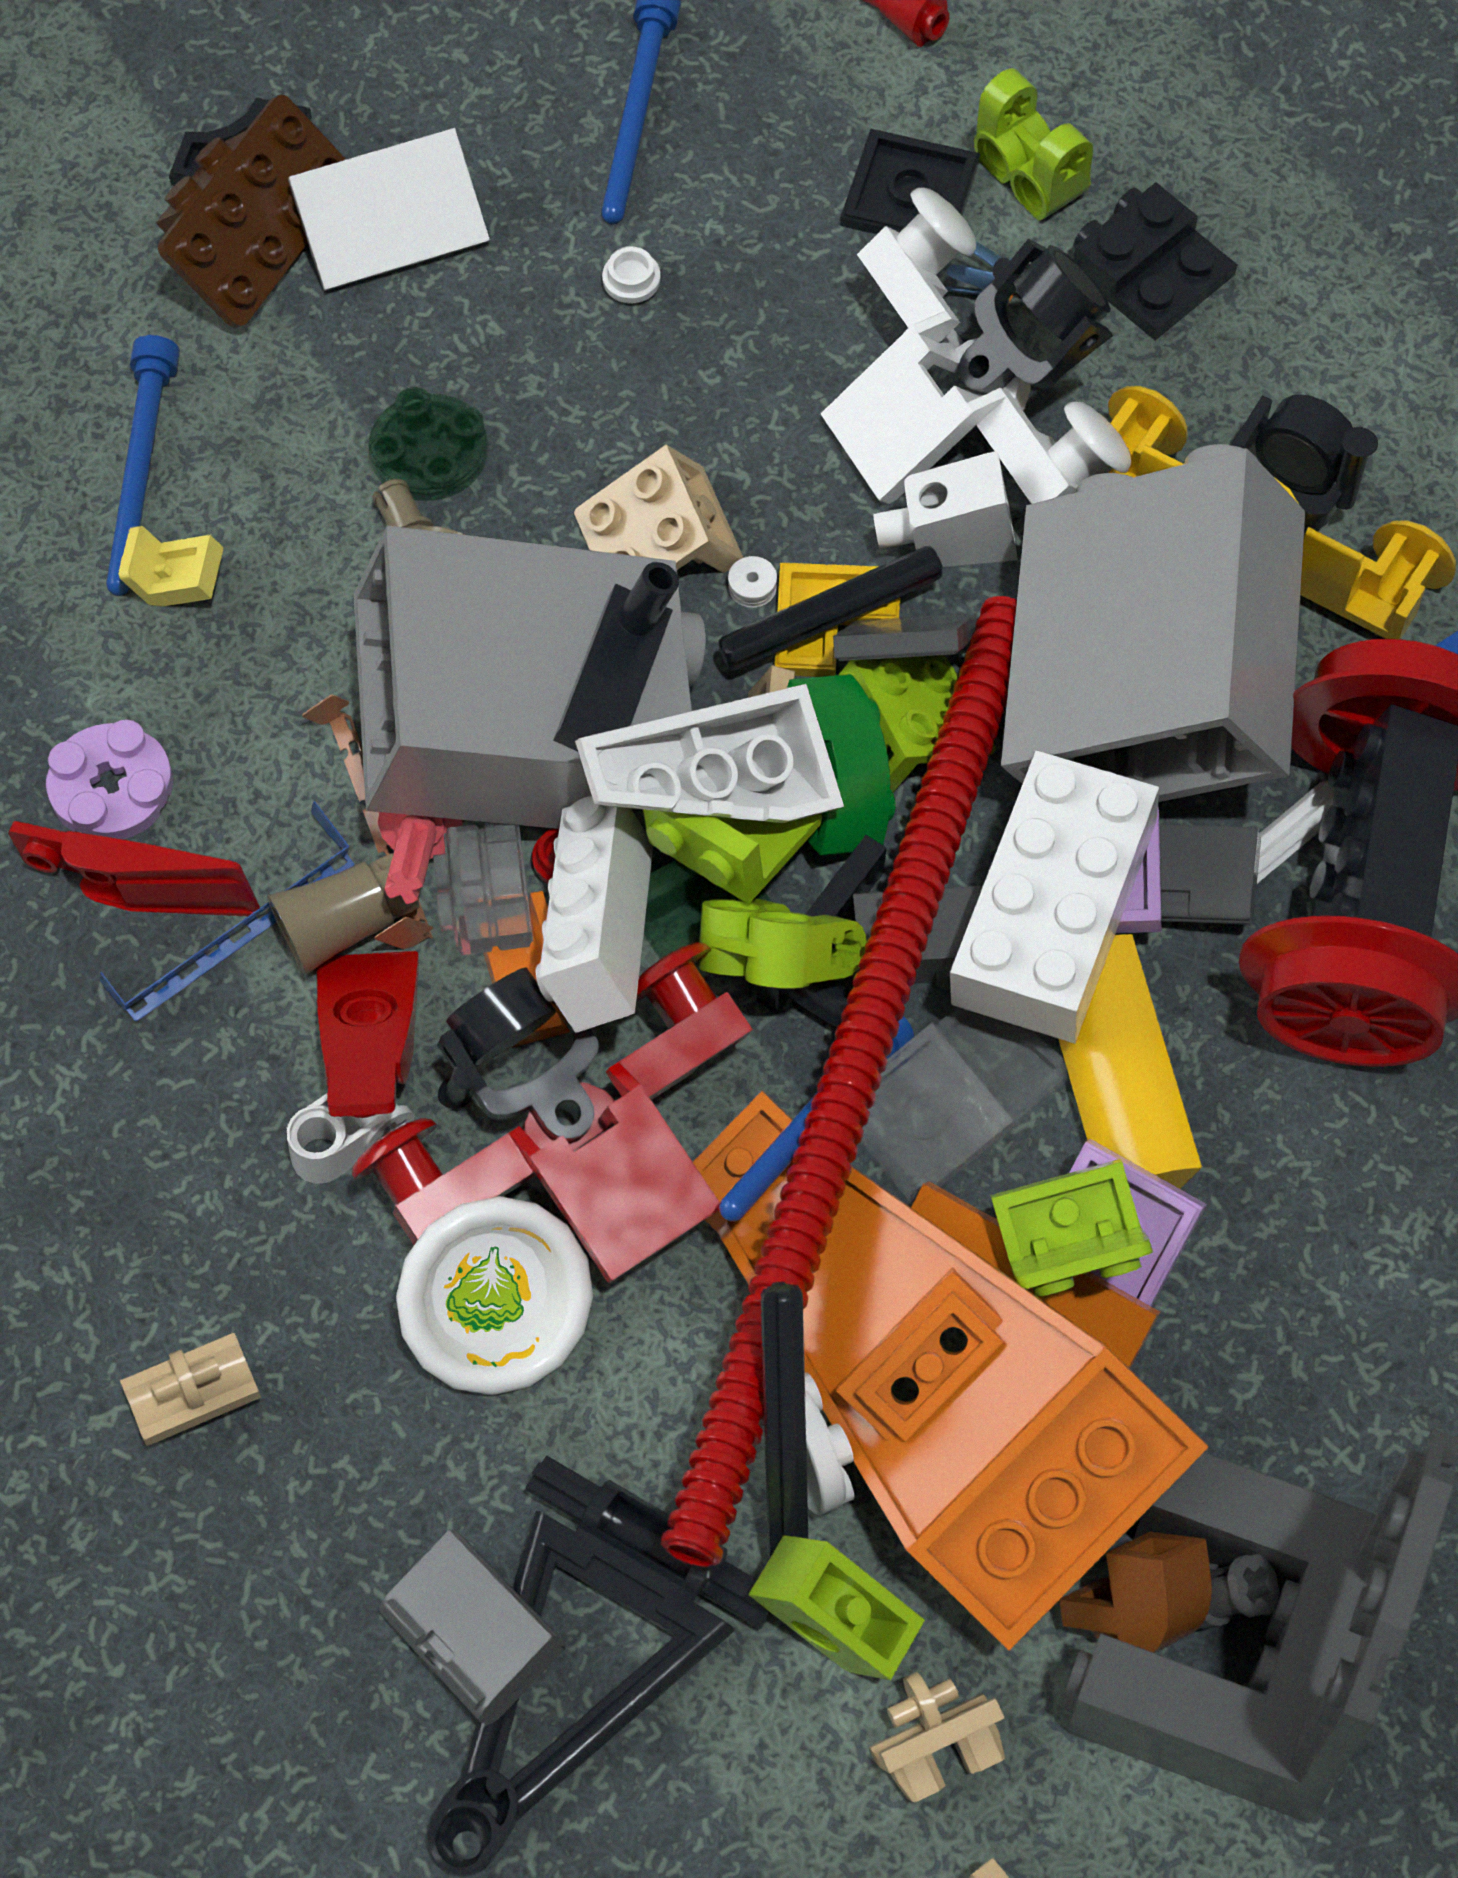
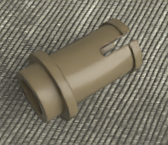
[372,479,434,529]

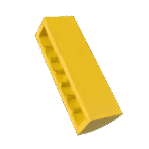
[1058,934,1202,1189]

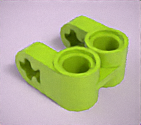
[974,68,1093,220]
[698,898,866,988]

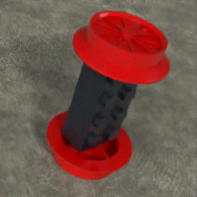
[1239,639,1458,1067]

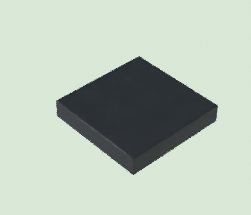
[840,129,981,235]

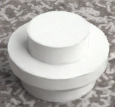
[603,247,661,303]

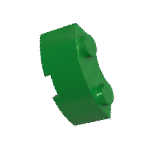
[787,674,896,855]

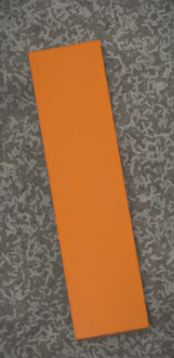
[911,1181,1161,1368]

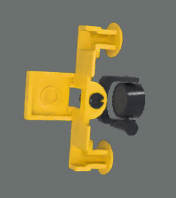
[1108,386,1456,639]

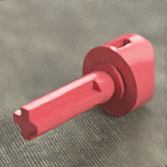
[378,812,464,904]

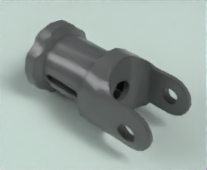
[1196,1554,1280,1631]

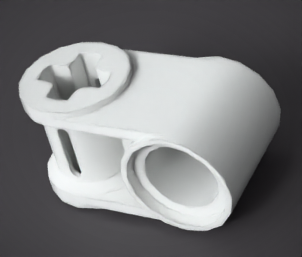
[287,1093,415,1184]

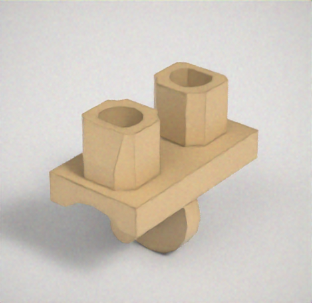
[120,1333,261,1446]
[869,1672,1005,1803]

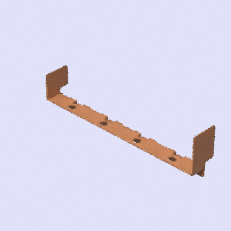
[302,694,433,949]

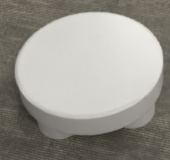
[805,1372,854,1515]

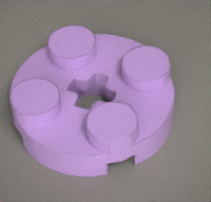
[46,720,173,839]

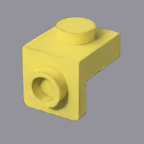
[119,526,224,607]

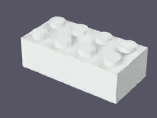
[950,750,1159,1044]

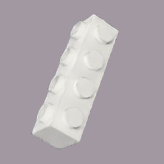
[536,796,653,1033]

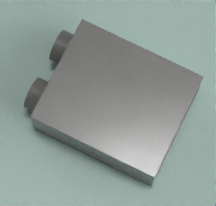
[1001,444,1305,802]
[354,525,706,831]

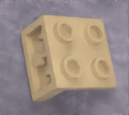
[574,445,744,573]

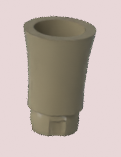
[267,853,419,976]

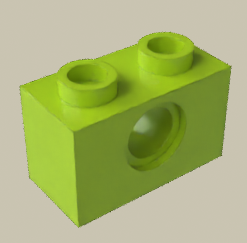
[748,1535,925,1681]

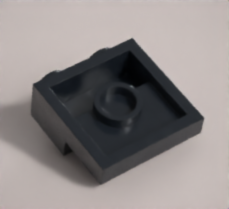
[1073,182,1237,340]

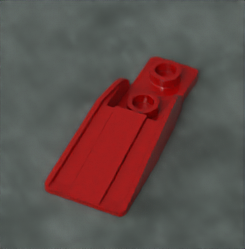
[8,821,260,916]
[317,951,419,1118]

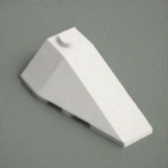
[575,684,844,823]

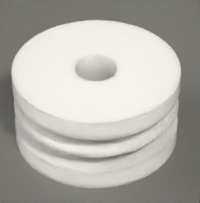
[728,556,777,608]

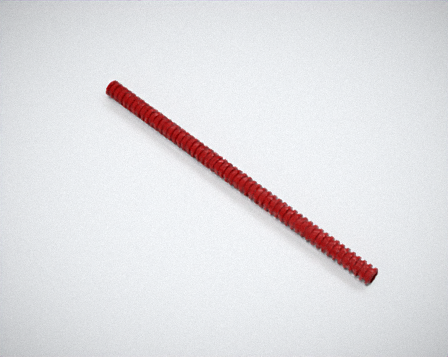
[661,596,1017,1567]

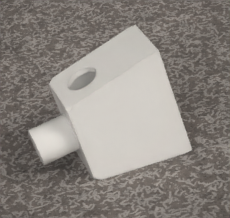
[874,451,1018,567]

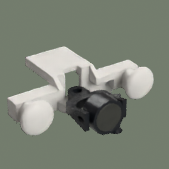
[821,188,1131,504]

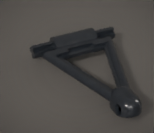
[428,1455,773,1877]

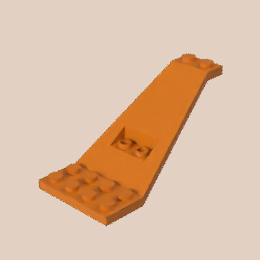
[693,1090,1209,1651]

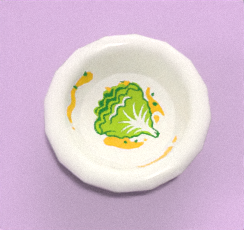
[396,1196,593,1395]

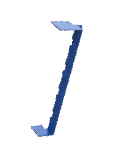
[100,801,355,1021]

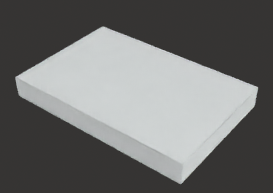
[288,128,490,291]

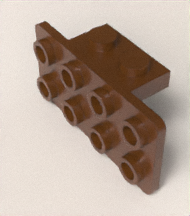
[156,94,347,328]

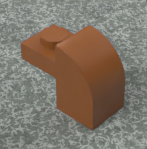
[1059,1532,1212,1653]

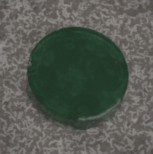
[369,387,488,501]

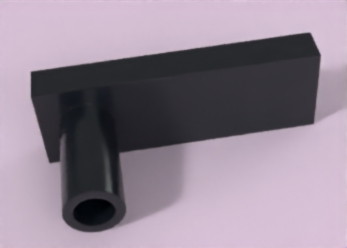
[553,562,679,752]
[756,835,887,1028]

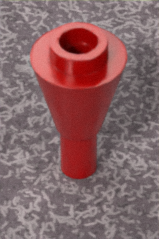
[862,0,949,47]

